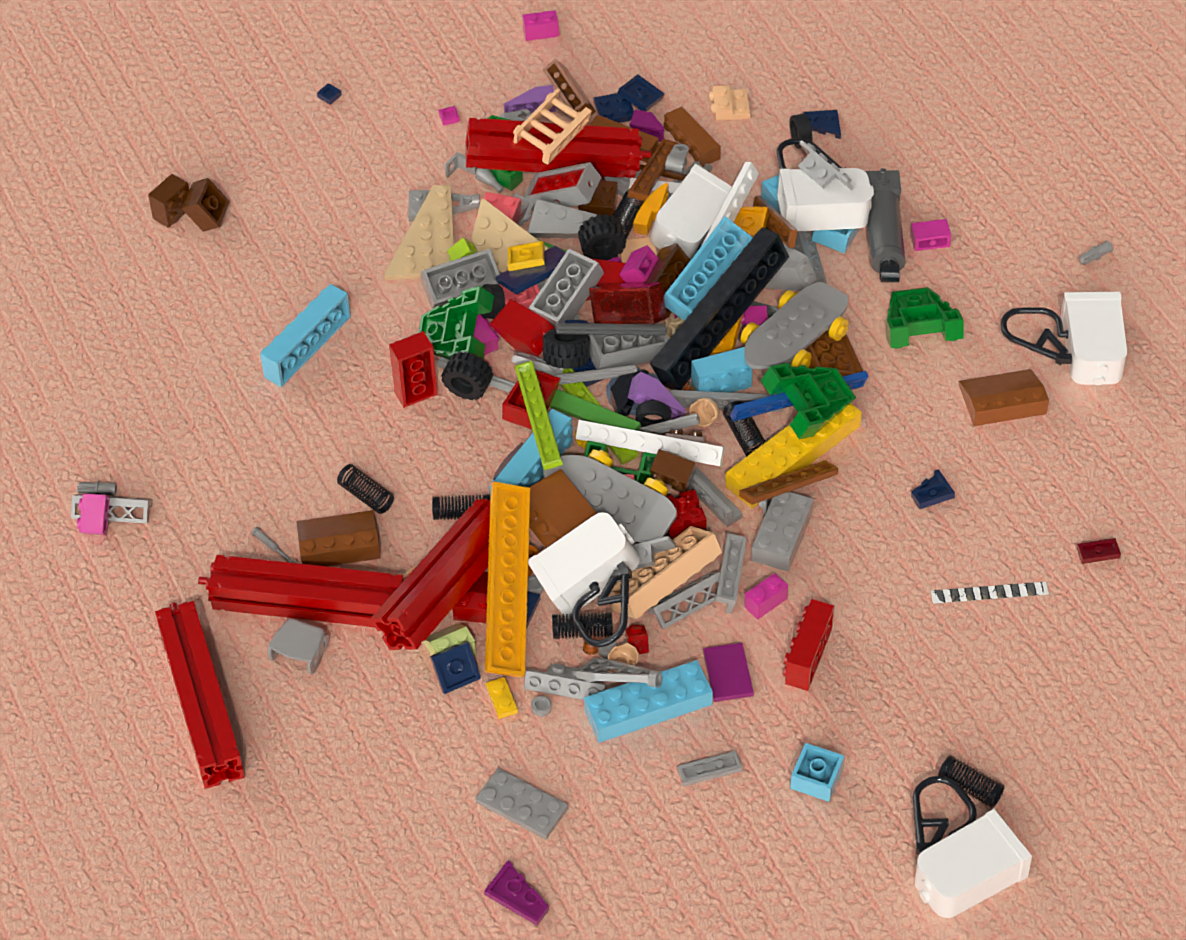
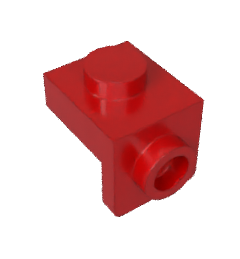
[625,624,649,654]

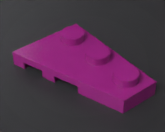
[484,860,549,926]

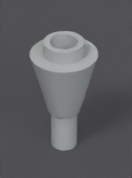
[475,169,504,193]

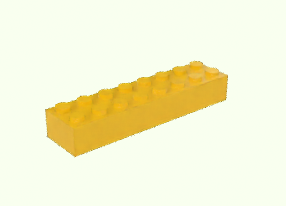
[725,404,862,509]

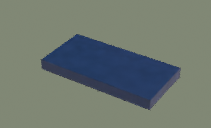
[495,246,566,295]

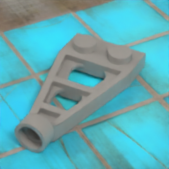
[408,190,480,222]
[576,657,662,688]

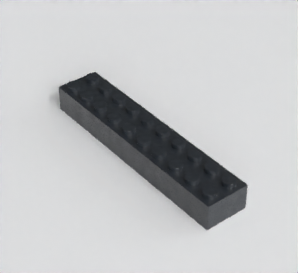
[650,227,789,390]

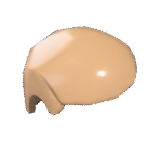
[689,397,719,427]
[608,643,639,672]

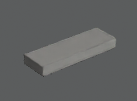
[677,751,742,786]

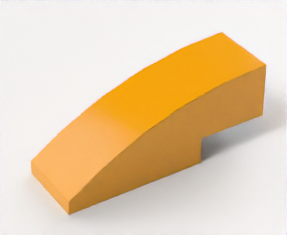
[633,183,669,235]

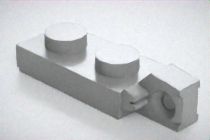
[512,350,563,375]

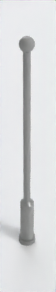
[251,527,295,563]

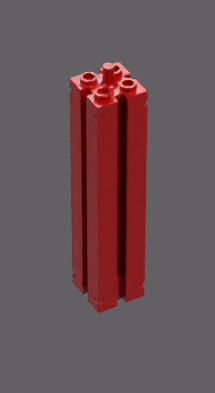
[465,118,651,178]
[370,499,490,650]
[198,555,404,627]
[155,601,245,789]

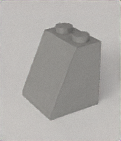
[765,243,817,291]

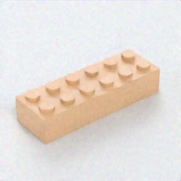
[609,526,722,619]

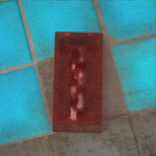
[589,282,667,324]

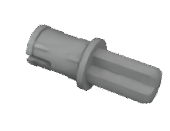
[1079,241,1113,265]
[77,481,117,495]

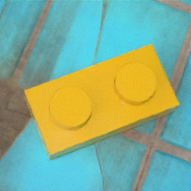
[485,677,518,719]

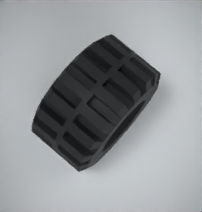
[578,214,626,260]
[543,328,590,369]
[441,352,493,400]

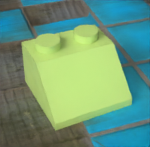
[423,623,476,656]

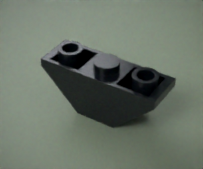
[611,370,649,416]

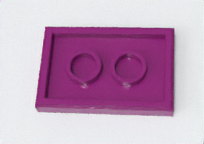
[703,643,754,702]

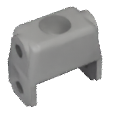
[267,618,329,674]

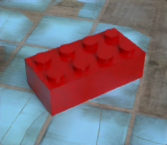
[389,331,438,408]
[783,599,835,691]

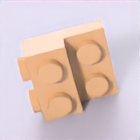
[709,85,750,121]

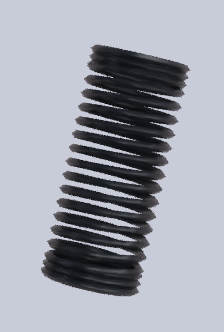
[613,190,646,239]
[723,401,766,457]
[337,464,394,514]
[432,494,490,520]
[552,612,613,639]
[938,755,1005,808]

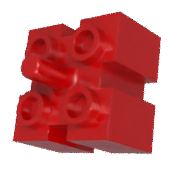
[666,490,707,540]

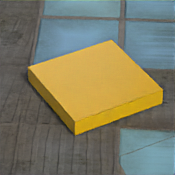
[507,241,545,271]

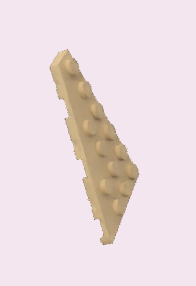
[384,184,454,280]
[471,199,549,282]

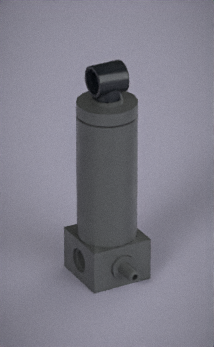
[865,168,906,283]

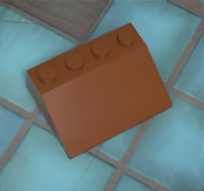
[805,330,863,377]
[958,369,1049,426]
[529,469,598,548]
[296,510,381,567]

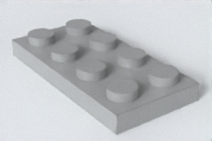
[475,768,568,840]

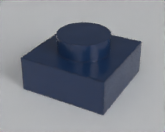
[317,83,342,105]

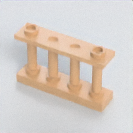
[513,88,592,165]

